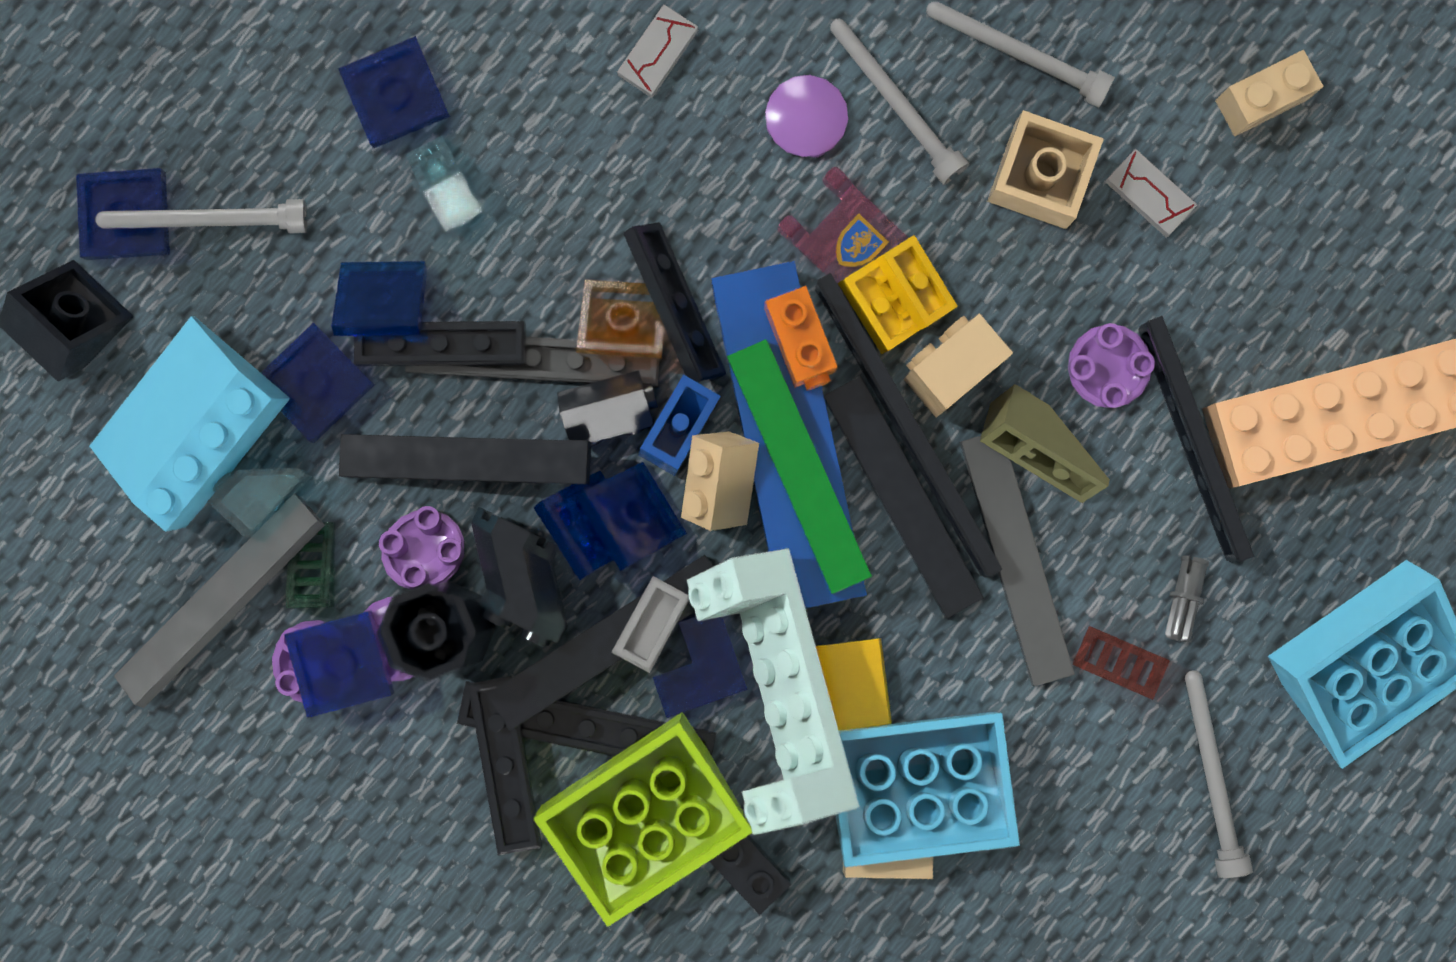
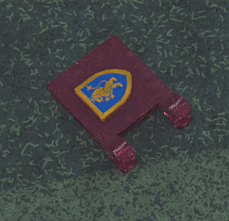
[777,167,908,289]

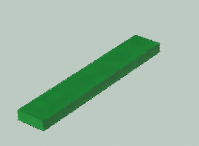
[727,339,872,594]

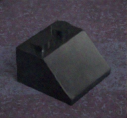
[0,260,134,382]

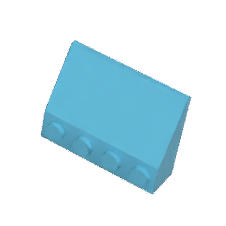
[89,316,290,532]
[1268,560,1456,769]
[835,712,1020,867]

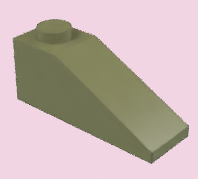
[980,384,1110,503]

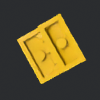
[838,235,958,354]
[816,638,892,730]

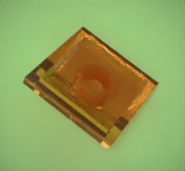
[576,280,665,358]

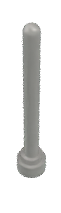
[926,1,1115,108]
[830,19,970,185]
[96,199,307,233]
[1185,670,1253,878]

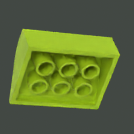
[534,712,753,927]

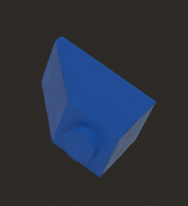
[638,374,721,476]

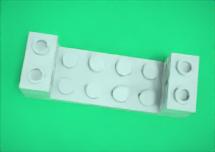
[687,548,859,835]

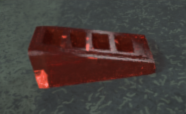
[1072,626,1170,700]

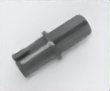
[1165,555,1209,642]

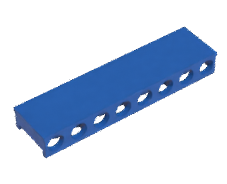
[711,261,867,608]

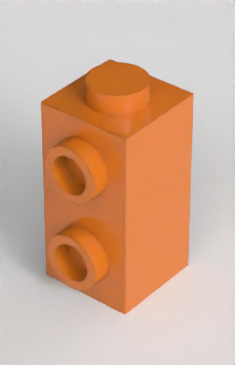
[764,286,837,391]

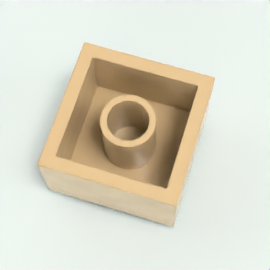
[987,110,1104,229]
[904,313,1013,418]

